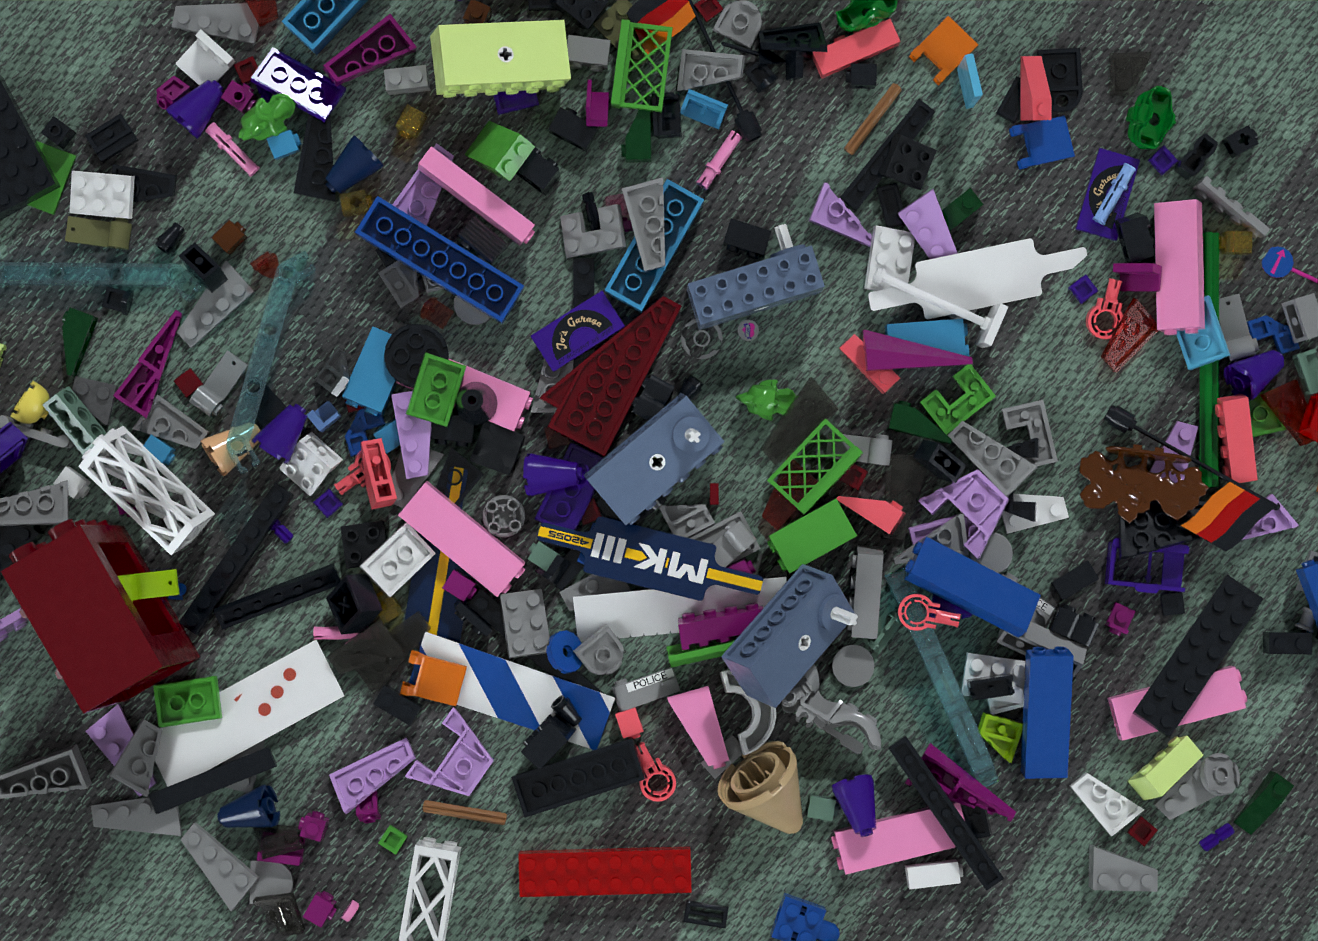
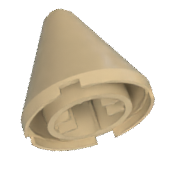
[718,741,803,834]

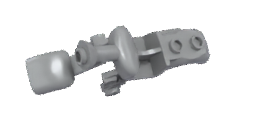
[781,664,881,754]

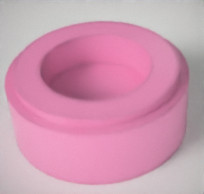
[341,900,359,922]

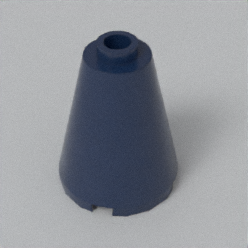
[325,135,384,194]
[217,785,280,828]

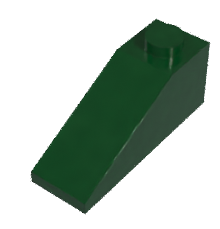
[621,96,651,163]
[942,188,984,231]
[62,307,98,377]
[887,401,952,444]
[1234,771,1294,835]

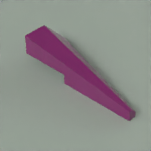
[113,310,182,419]
[862,330,973,371]
[905,743,1016,822]

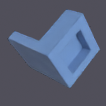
[307,401,342,432]

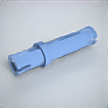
[1093,163,1136,225]

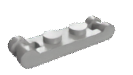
[0,415,74,448]

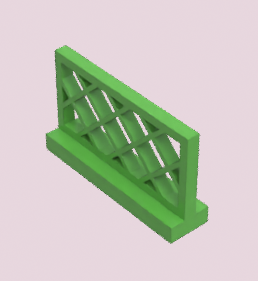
[611,19,673,112]
[767,418,863,516]
[666,636,737,667]

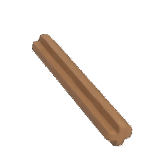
[844,83,902,155]
[423,800,507,825]

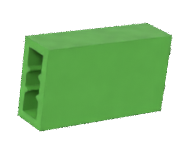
[464,121,535,181]
[767,499,857,573]

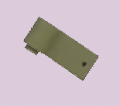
[65,216,132,250]

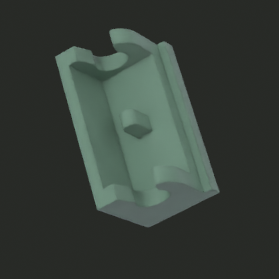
[1292,348,1318,396]

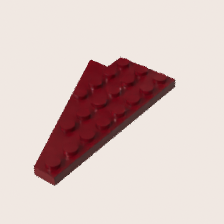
[540,296,682,456]

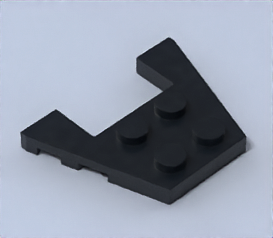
[973,438,1039,522]

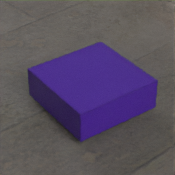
[1148,146,1178,175]
[1068,274,1098,304]
[313,488,343,518]

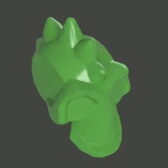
[238,94,295,141]
[736,379,796,421]

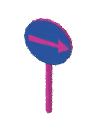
[1262,247,1318,283]

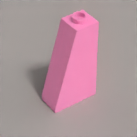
[667,686,729,769]

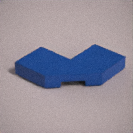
[1247,315,1300,354]
[345,408,386,457]

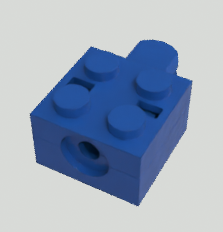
[770,893,840,941]

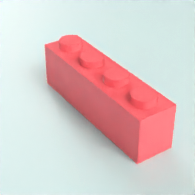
[811,19,901,79]
[1215,394,1258,483]

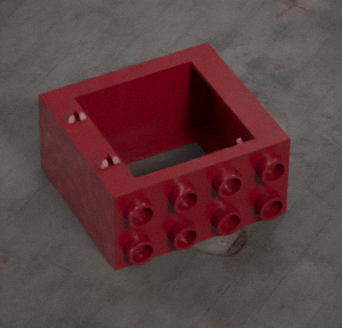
[1,519,200,714]

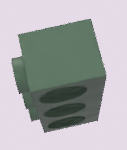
[43,386,106,455]

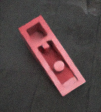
[1020,56,1052,121]
[839,334,900,394]
[360,438,397,509]
[836,496,906,535]

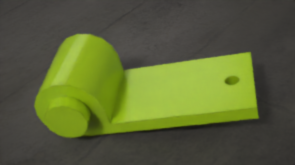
[117,569,180,603]

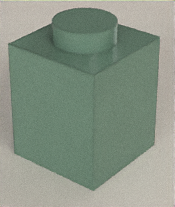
[527,541,561,571]
[806,794,839,821]

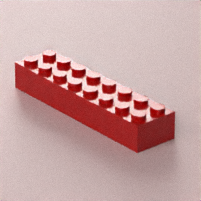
[518,846,692,897]

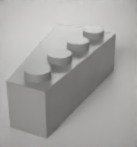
[847,545,884,639]
[0,744,92,799]

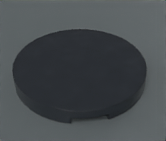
[384,324,449,388]

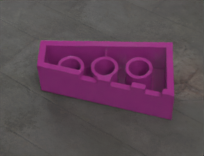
[323,14,417,86]
[678,603,763,650]

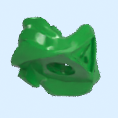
[836,0,898,32]
[1126,86,1176,149]

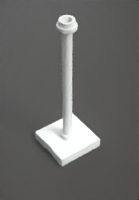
[873,268,1008,348]

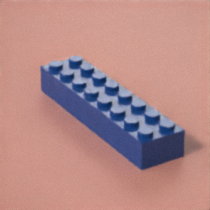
[355,196,525,324]

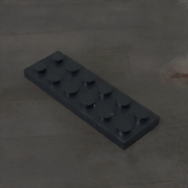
[511,737,646,818]

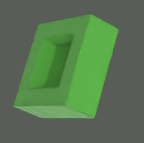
[378,825,408,855]

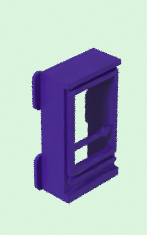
[0,421,28,474]
[1105,538,1189,593]

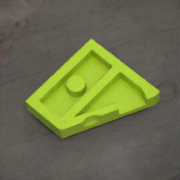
[977,712,1023,763]

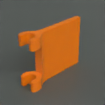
[909,16,979,86]
[400,650,467,706]

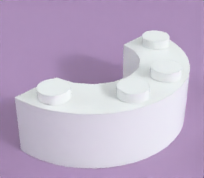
[720,670,776,755]

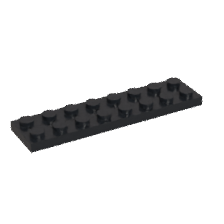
[1133,575,1264,738]

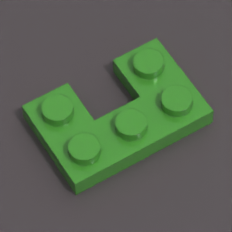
[919,365,996,435]

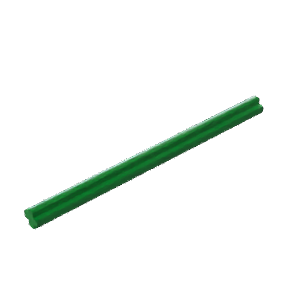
[1199,232,1219,487]

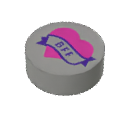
[738,320,759,341]

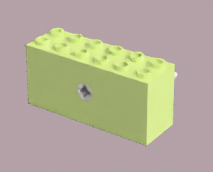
[430,20,571,98]

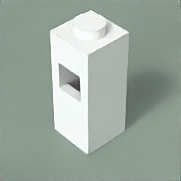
[905,859,963,889]

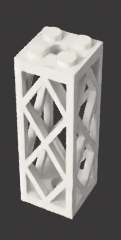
[78,426,215,555]
[399,837,461,941]

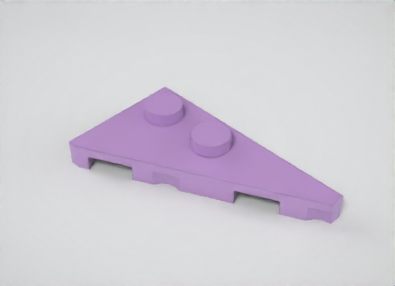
[809,183,872,247]
[1242,494,1299,540]

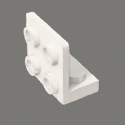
[176,29,236,85]
[280,432,343,496]

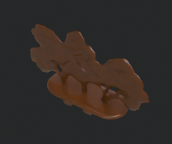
[1080,444,1209,523]

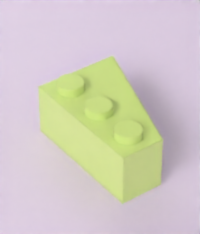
[1128,736,1203,800]

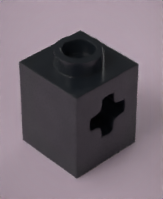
[845,63,877,89]
[41,116,76,149]
[1222,125,1259,158]

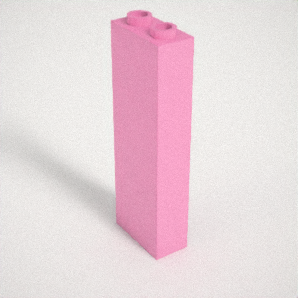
[418,146,535,246]
[1154,199,1205,335]
[396,359,533,432]
[398,481,525,597]
[1108,666,1247,741]
[831,801,965,875]

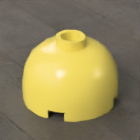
[10,381,50,424]

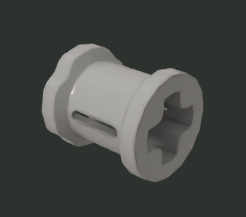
[1294,607,1315,634]

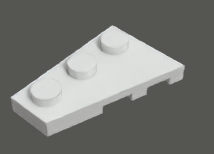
[1002,494,1069,534]
[1070,773,1144,837]

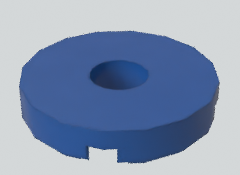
[546,630,582,674]

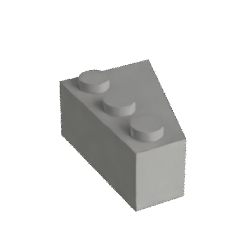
[1088,844,1158,892]

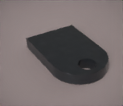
[1037,48,1083,113]

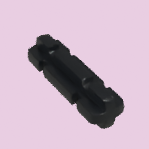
[582,192,601,231]

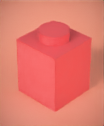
[615,707,644,739]

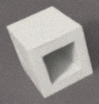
[53,466,91,499]

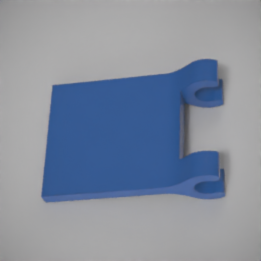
[1009,116,1075,170]

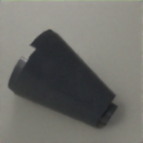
[455,382,498,425]

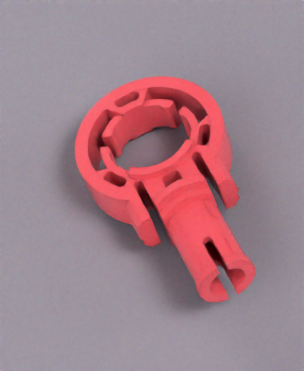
[1086,278,1124,339]
[334,451,391,495]
[898,594,961,631]
[635,742,676,802]

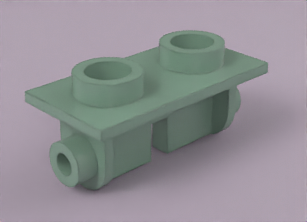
[862,607,904,654]

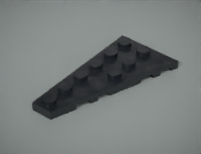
[1119,500,1206,560]

